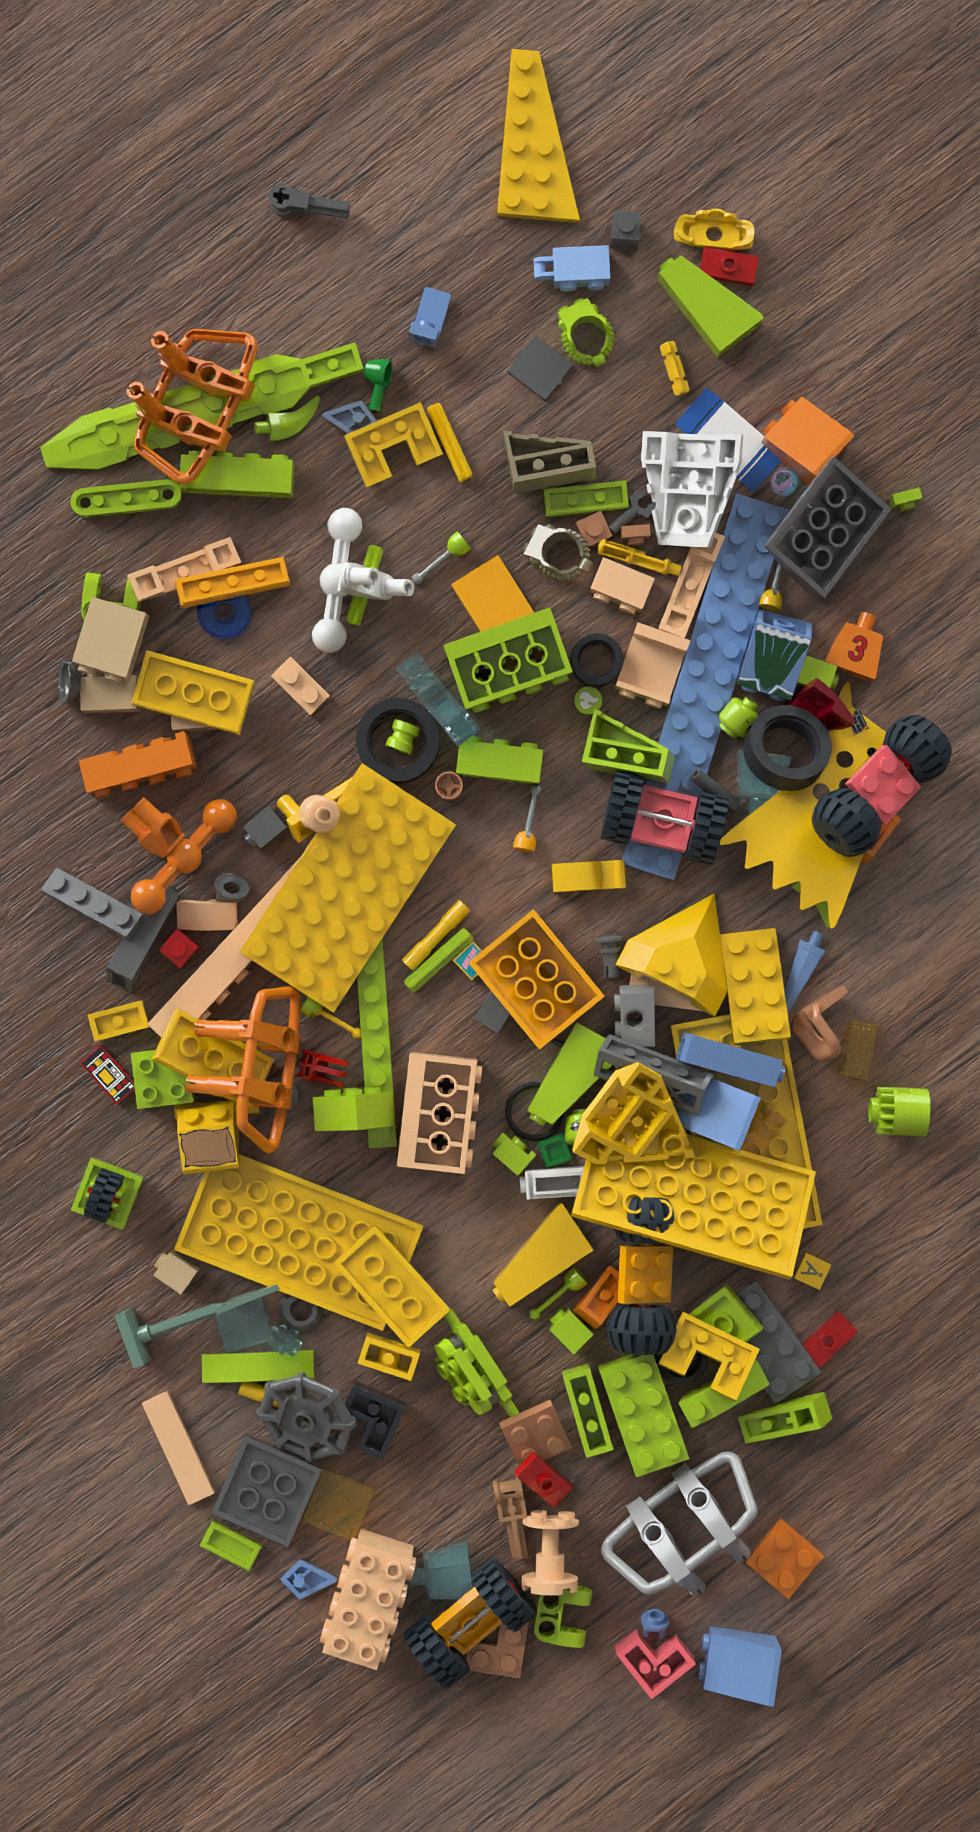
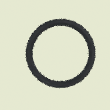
[506,1082,564,1141]

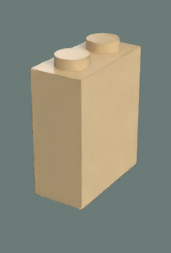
[72,597,149,683]

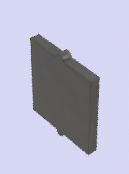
[507,335,573,401]

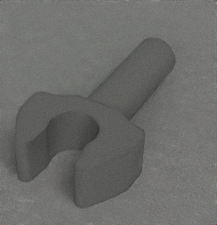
[608,491,656,535]

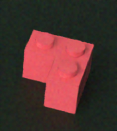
[615,1629,696,1699]

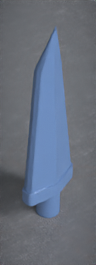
[784,931,826,1014]

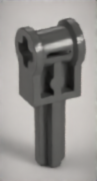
[269,184,351,219]

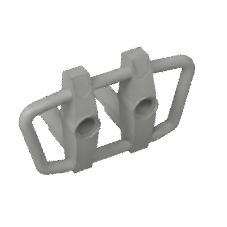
[601,1452,758,1596]

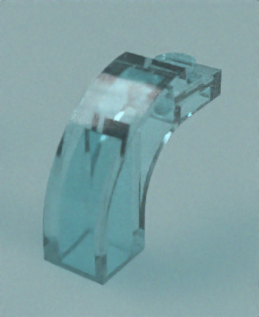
[396,652,480,747]

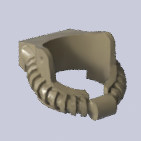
[523,524,592,581]

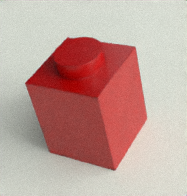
[159,929,202,969]

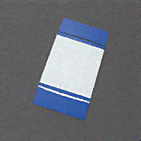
[675,388,781,492]

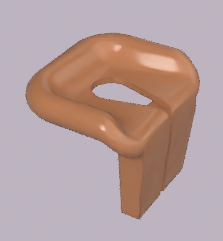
[792,985,848,1062]

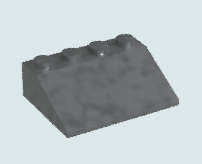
[764,456,891,598]

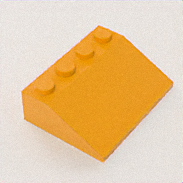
[468,909,604,1050]

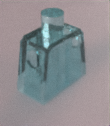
[736,750,792,815]
[409,1540,474,1600]

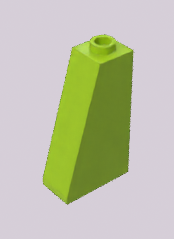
[657,256,764,358]
[527,1022,613,1126]

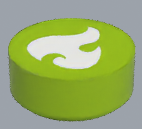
[574,686,602,715]

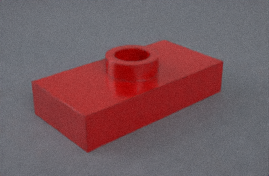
[700,247,758,286]
[802,1310,858,1368]
[514,1452,574,1508]

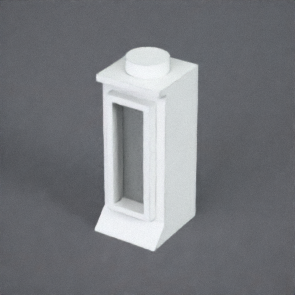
[520,1166,584,1200]

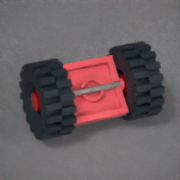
[600,771,729,866]

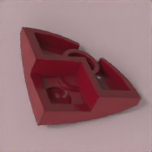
[784,678,855,731]

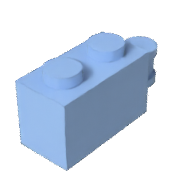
[534,245,610,292]

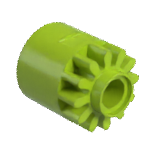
[868,1087,930,1137]

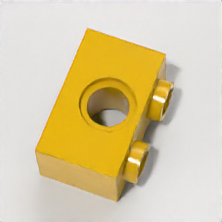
[357,1332,421,1381]

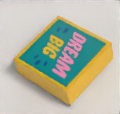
[453,941,482,980]

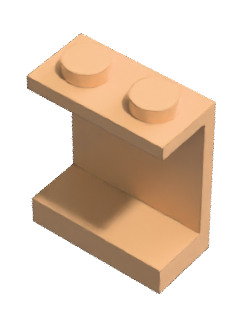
[615,623,690,709]

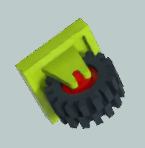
[71,1157,144,1230]

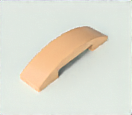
[658,533,725,638]
[127,537,241,602]

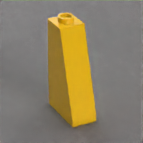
[493,1201,593,1307]

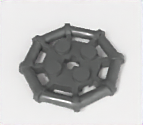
[256,1372,357,1463]

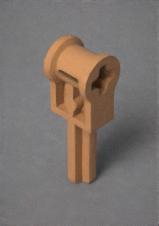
[493,1477,528,1560]

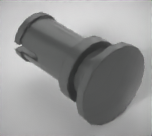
[595,935,623,978]

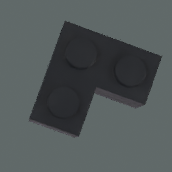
[345,1380,406,1460]

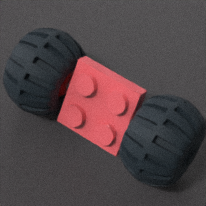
[812,715,952,857]

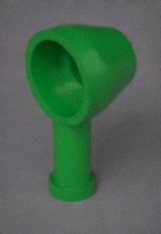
[364,359,393,412]

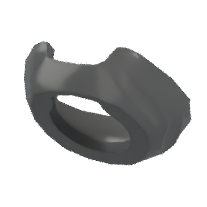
[58,661,81,704]
[279,1293,323,1333]

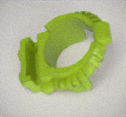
[557,298,615,368]

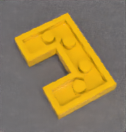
[344,402,443,488]
[658,1312,760,1401]

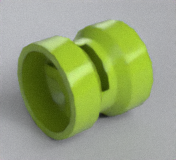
[385,719,420,755]

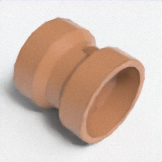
[435,771,463,801]

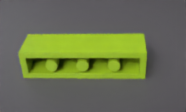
[179,451,295,498]

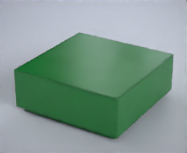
[537,1133,573,1169]

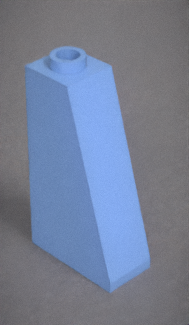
[676,1032,786,1087]

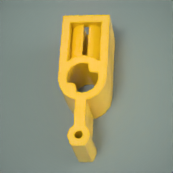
[551,860,626,893]

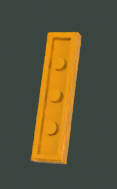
[175,557,290,608]

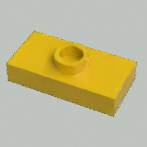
[88,1000,150,1042]

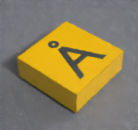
[794,1252,831,1290]

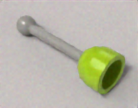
[412,531,471,584]

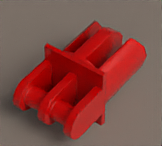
[296,1049,350,1088]

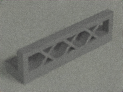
[594,1034,714,1115]

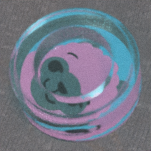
[770,467,799,496]

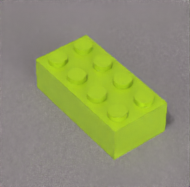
[598,1354,689,1477]

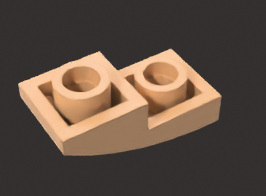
[176,899,238,931]

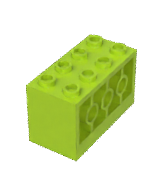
[443,608,573,713]

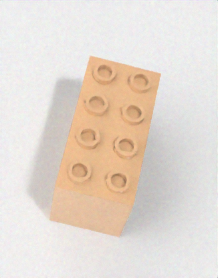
[397,1052,482,1174]

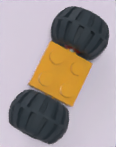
[606,1197,677,1355]

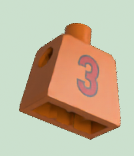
[823,612,883,683]

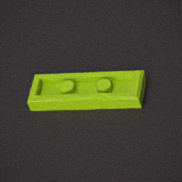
[543,480,629,518]

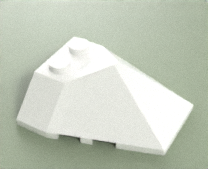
[641,431,744,548]

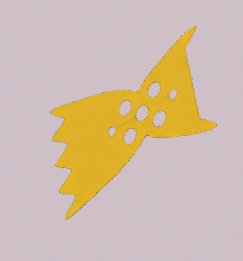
[720,682,886,929]

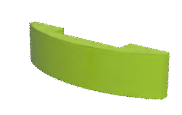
[202,1350,314,1383]

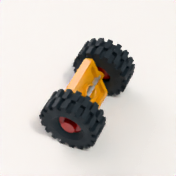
[403,1558,537,1689]

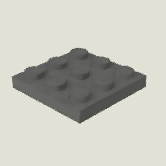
[211,1434,323,1547]

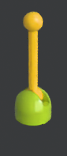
[300,997,361,1039]

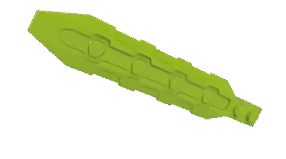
[40,342,364,470]

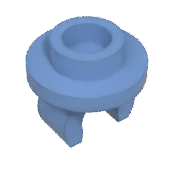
[641,1609,669,1639]

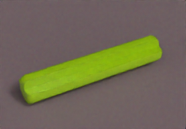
[346,545,383,626]
[404,928,473,993]

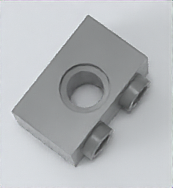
[614,985,655,1047]

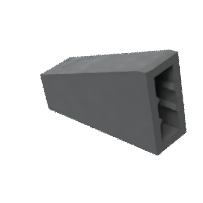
[107,885,180,994]

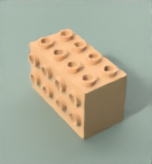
[319,1529,417,1670]

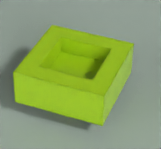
[888,487,922,512]

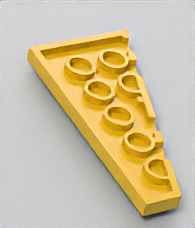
[497,49,580,223]

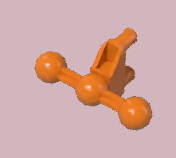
[120,797,237,915]

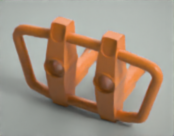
[127,329,258,484]
[185,986,303,1153]

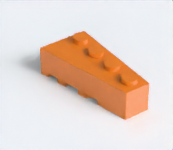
[79,731,198,798]

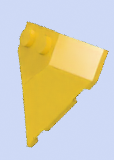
[615,893,728,1017]
[572,1062,696,1165]

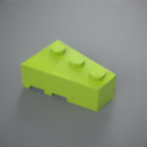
[582,708,675,784]

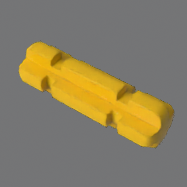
[660,341,690,396]

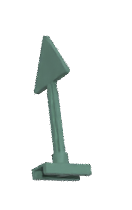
[115,1284,280,1369]

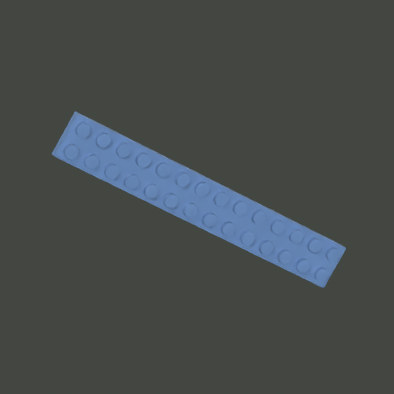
[622,493,789,880]

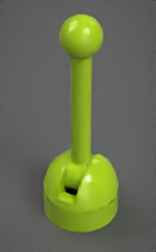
[529,1266,588,1320]

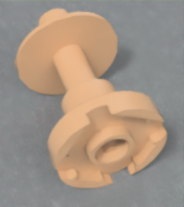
[522,1510,579,1595]

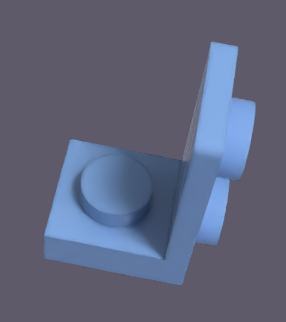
[409,287,451,348]

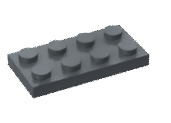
[735,1279,821,1404]

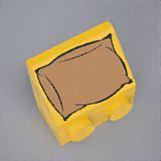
[177,1103,239,1174]

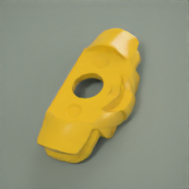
[674,209,754,250]

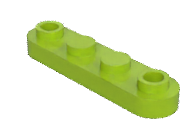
[71,479,183,518]

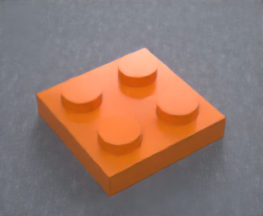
[745,1518,824,1599]

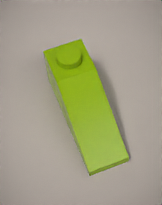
[679,1359,770,1428]
[738,1392,833,1444]

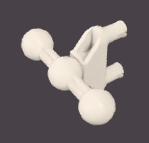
[312,508,414,653]

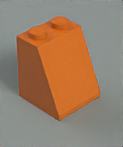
[761,397,855,486]

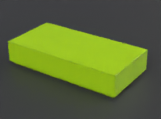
[200,1519,263,1571]

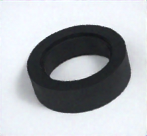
[356,698,440,783]
[743,705,832,791]

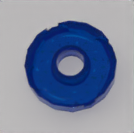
[197,595,253,640]

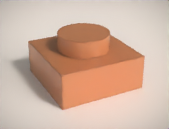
[575,511,612,548]
[620,524,650,546]

